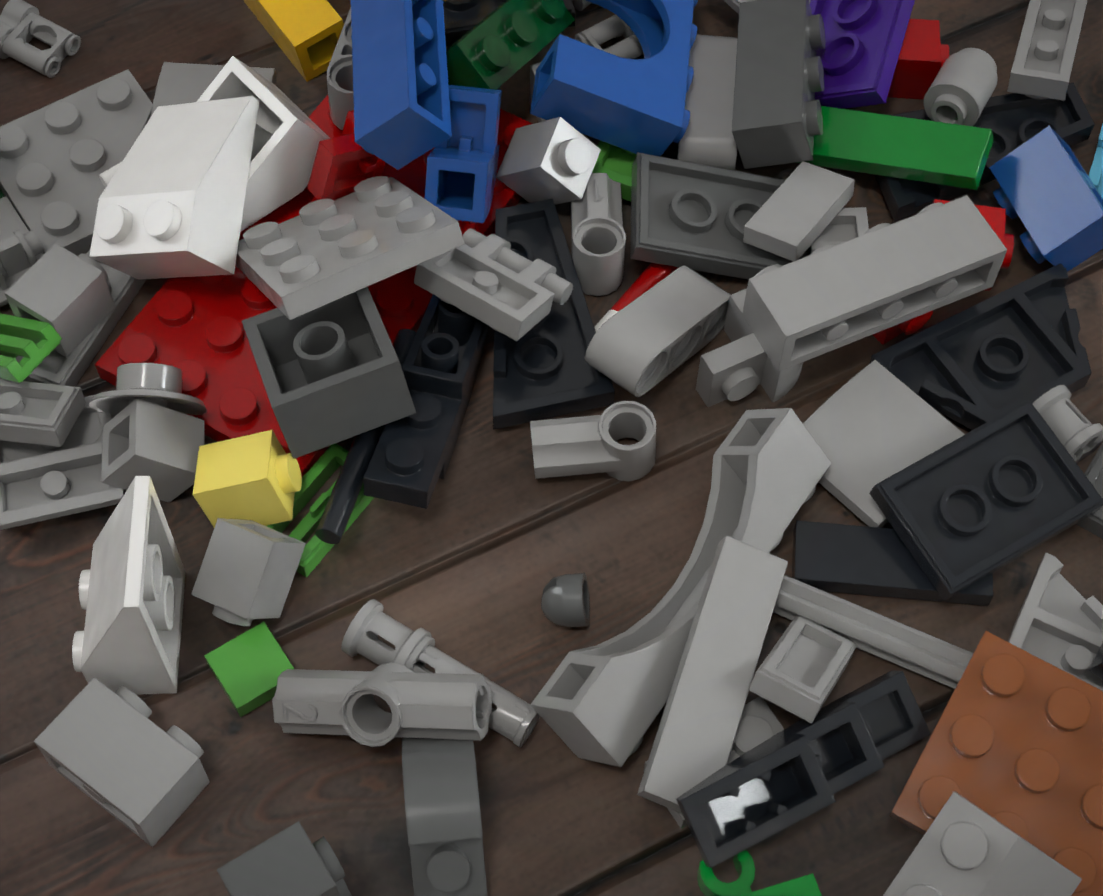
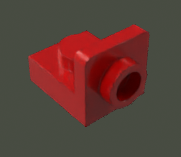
[307,110,386,200]

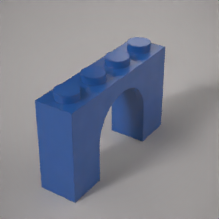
[530,0,698,156]

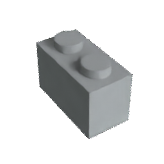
[34,677,210,847]

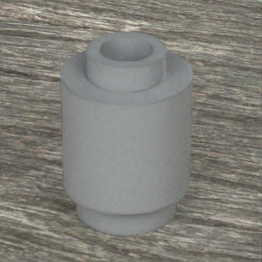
[923,48,998,126]

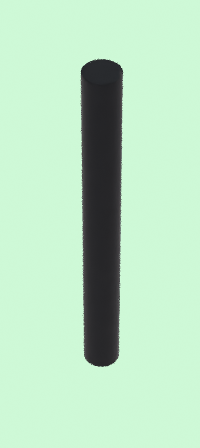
[315,328,417,544]

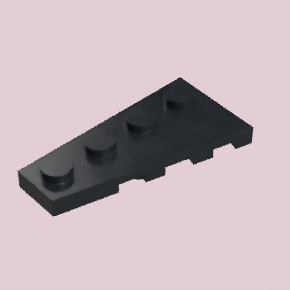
[874,83,1095,222]

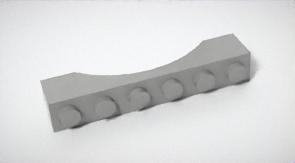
[530,408,831,767]

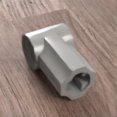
[571,173,626,296]
[530,401,656,481]

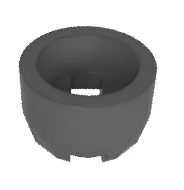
[541,573,590,627]

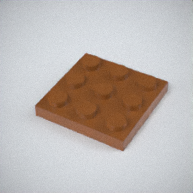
[889,631,1103,896]

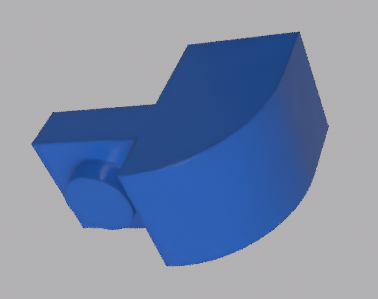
[425,85,502,223]

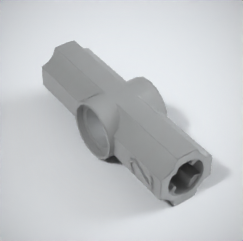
[272,662,492,747]

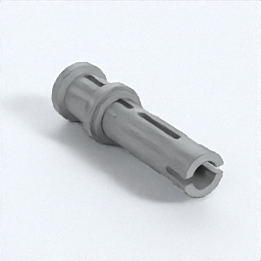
[341,599,540,747]

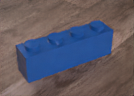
[351,0,452,170]

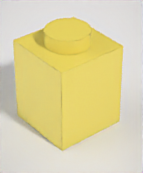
[192,430,302,527]

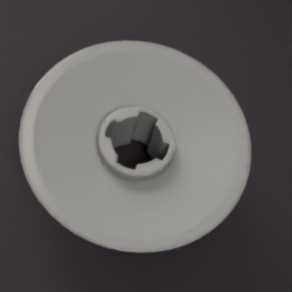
[89,363,207,416]

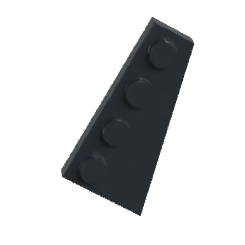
[493,198,615,430]

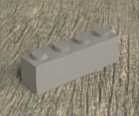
[742,195,1007,372]

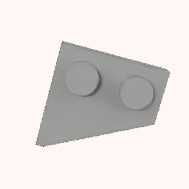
[1007,553,1103,691]

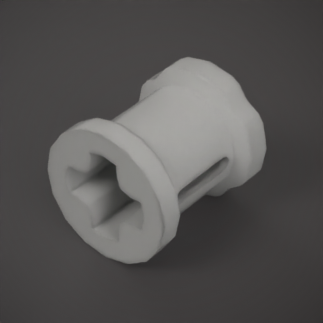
[1033,385,1103,463]

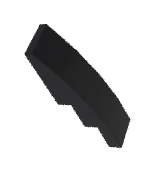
[676,671,931,868]

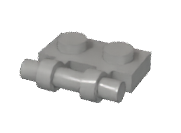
[414,228,573,341]

